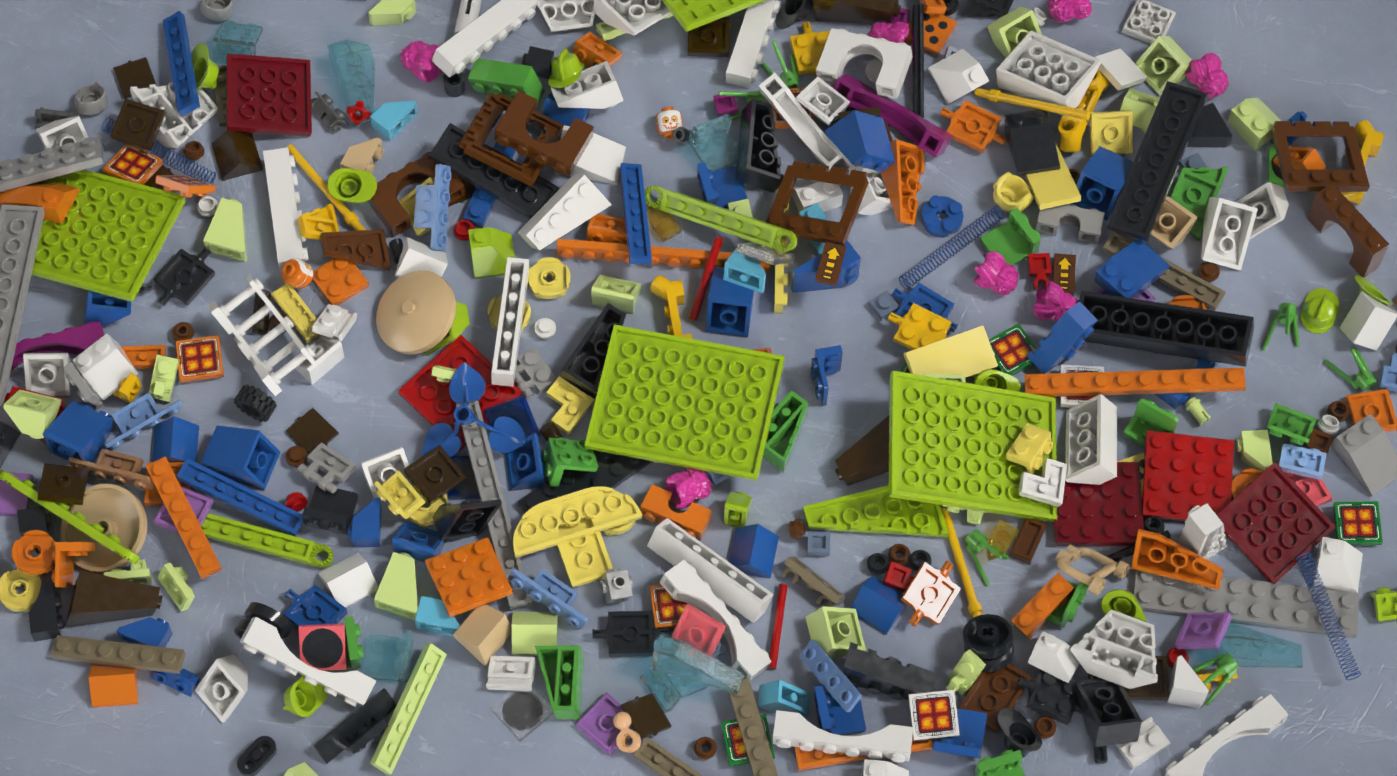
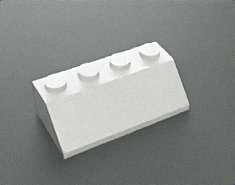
[1065,394,1117,485]

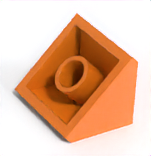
[88,664,138,708]

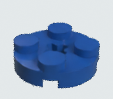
[921,195,964,238]

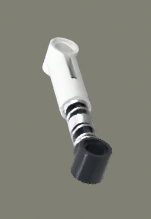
[443,0,482,97]

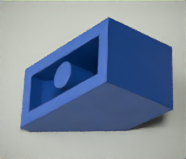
[84,290,131,326]
[348,498,382,547]
[117,617,173,647]

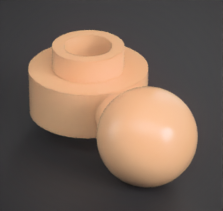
[613,712,641,753]

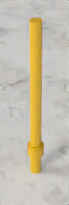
[975,88,1090,120]
[286,144,366,231]
[941,508,983,618]

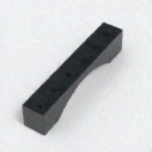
[17,506,65,642]

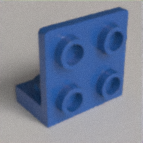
[697,162,747,208]
[810,345,843,406]
[813,685,866,735]
[933,708,987,759]

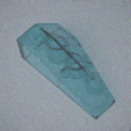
[327,40,375,127]
[1211,623,1303,668]
[650,633,744,694]

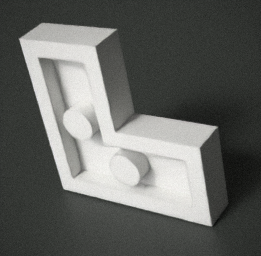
[1018,458,1067,507]

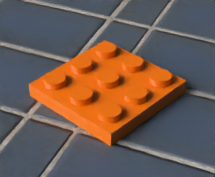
[425,537,513,617]

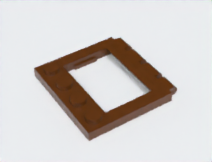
[458,93,564,187]
[1271,121,1370,192]
[766,160,869,246]

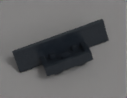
[314,688,397,764]

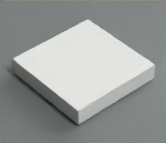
[1095,48,1147,91]

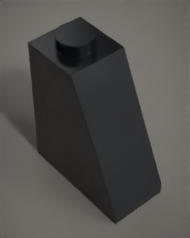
[1187,102,1232,148]

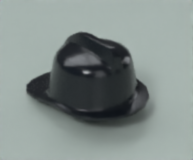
[775,0,813,29]
[997,708,1042,758]

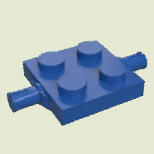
[892,282,958,333]
[283,585,348,633]

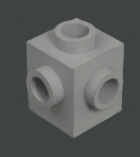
[599,568,633,604]

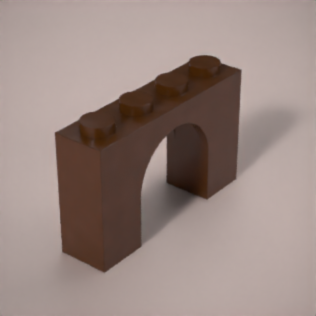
[494,90,594,176]
[367,152,465,237]
[1307,183,1389,278]

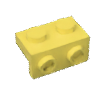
[1006,423,1053,474]
[374,470,425,519]

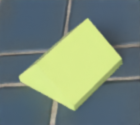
[591,274,642,314]
[512,612,558,655]

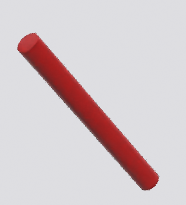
[689,237,723,321]
[767,584,788,670]

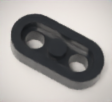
[237,736,277,776]

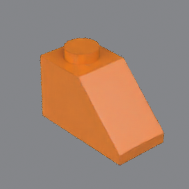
[1273,146,1326,170]

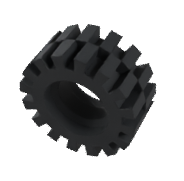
[234,384,277,422]

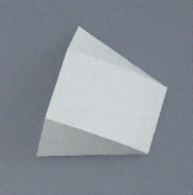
[537,0,595,32]
[130,82,218,148]
[1070,610,1158,689]

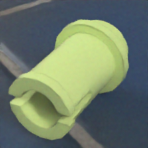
[1185,397,1211,426]

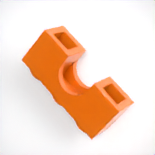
[640,484,712,541]
[1011,573,1075,640]

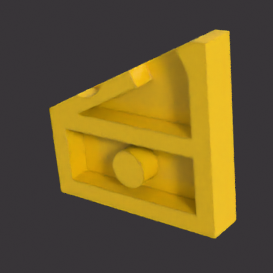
[297,203,339,240]

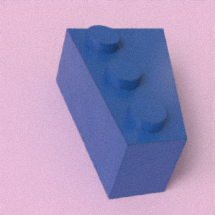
[1027,302,1098,374]

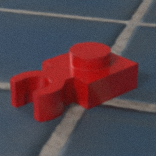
[1027,253,1051,291]
[882,561,914,592]

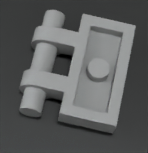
[514,347,557,400]
[64,362,104,409]
[297,443,356,494]

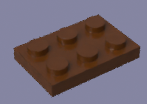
[958,664,1032,734]

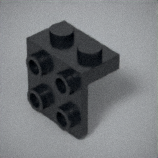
[302,485,358,535]

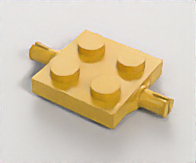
[789,21,830,77]
[888,303,952,350]

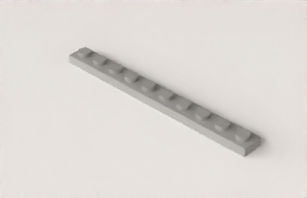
[456,400,532,610]

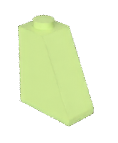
[203,198,247,262]
[374,552,418,620]

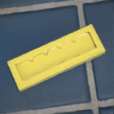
[271,284,320,344]

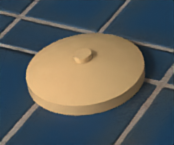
[376,270,456,355]
[61,484,147,573]

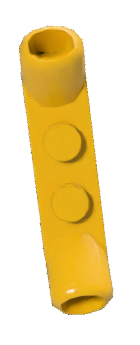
[1058,69,1109,153]
[1341,120,1385,205]
[650,275,692,339]

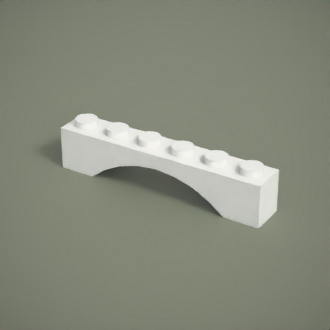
[759,73,856,186]
[660,560,771,681]
[240,617,376,707]
[1165,694,1289,776]
[772,710,913,762]

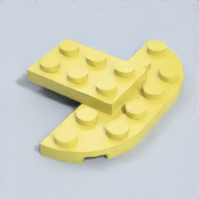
[513,487,642,588]

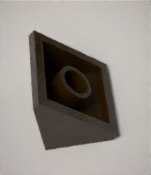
[212,130,263,181]

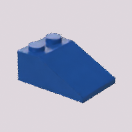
[1094,239,1170,299]
[791,240,861,293]

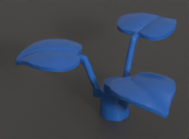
[422,363,526,458]

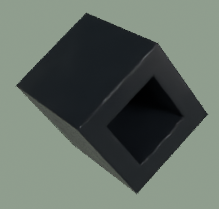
[522,46,554,79]

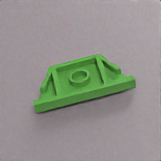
[1170,166,1228,241]

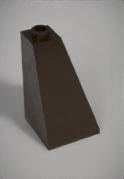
[813,0,901,24]
[835,415,889,486]
[65,570,163,627]

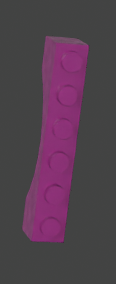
[833,74,953,157]
[11,321,105,371]

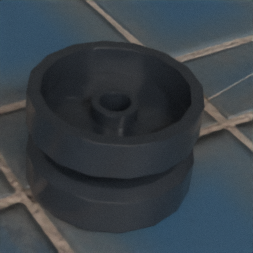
[234,602,293,639]
[963,614,1014,672]

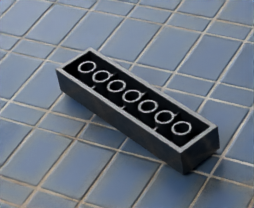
[1079,291,1254,367]

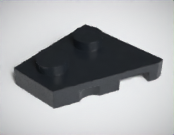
[961,0,1014,17]

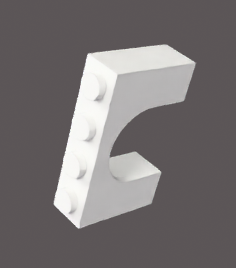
[816,28,913,99]

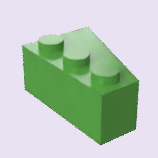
[468,58,545,109]
[763,390,809,473]
[535,645,584,719]

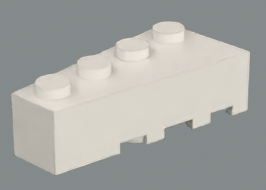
[518,173,612,250]
[1178,503,1227,560]

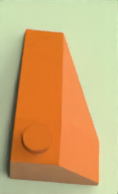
[881,139,925,226]
[0,183,80,224]
[1131,529,1223,590]

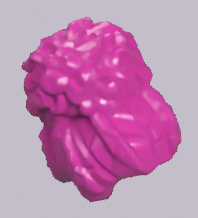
[1047,0,1092,23]
[867,22,910,46]
[400,40,442,83]
[1185,52,1229,99]
[973,251,1019,295]
[1032,281,1079,322]
[665,468,712,509]

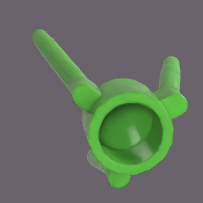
[761,40,800,89]
[718,90,764,123]
[1262,303,1299,350]
[1324,347,1377,391]
[965,529,1009,586]
[1192,653,1239,706]

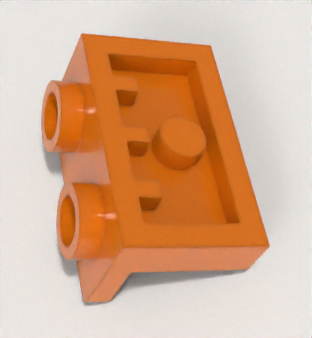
[572,31,623,68]
[586,214,627,244]

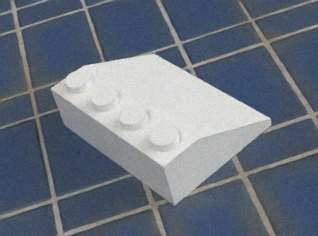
[593,0,671,36]
[996,30,1101,116]

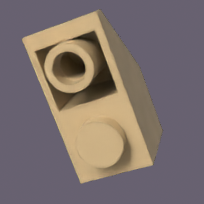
[340,137,384,174]

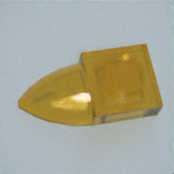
[647,206,681,242]
[986,519,1019,561]

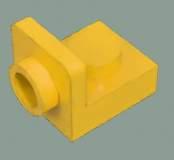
[113,373,142,404]

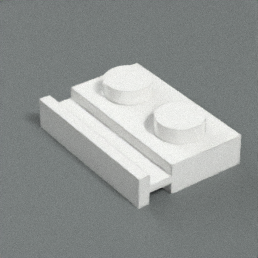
[312,304,358,341]
[486,656,536,691]
[1115,717,1170,769]

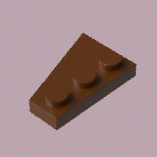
[320,229,391,271]

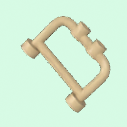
[1055,544,1130,596]

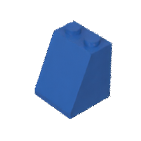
[825,110,895,172]
[1071,146,1133,221]
[705,267,755,337]
[43,400,115,463]
[200,425,280,490]

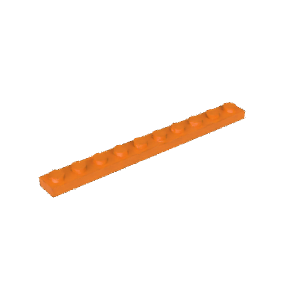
[557,238,770,273]
[1025,368,1246,397]

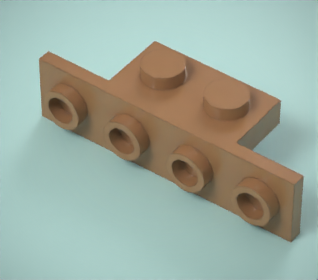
[68,449,155,490]

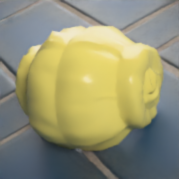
[993,172,1034,212]

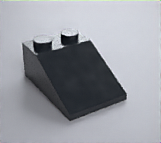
[1005,110,1060,176]
[433,499,502,540]
[1074,678,1142,747]

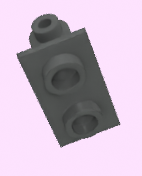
[311,91,349,132]
[35,107,81,128]

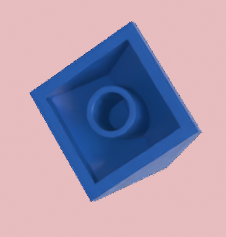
[540,92,590,129]
[152,416,200,463]
[505,433,544,491]
[392,522,446,562]
[728,524,779,578]
[850,576,907,635]

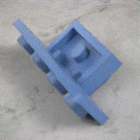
[414,164,451,251]
[103,392,183,450]
[508,568,588,629]
[799,640,862,712]

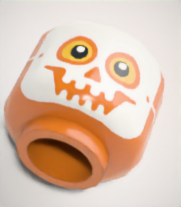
[655,106,684,139]
[281,258,313,289]

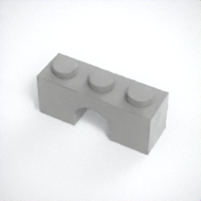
[1036,204,1105,244]

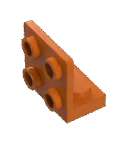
[52,542,96,588]

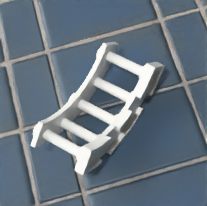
[208,274,317,396]

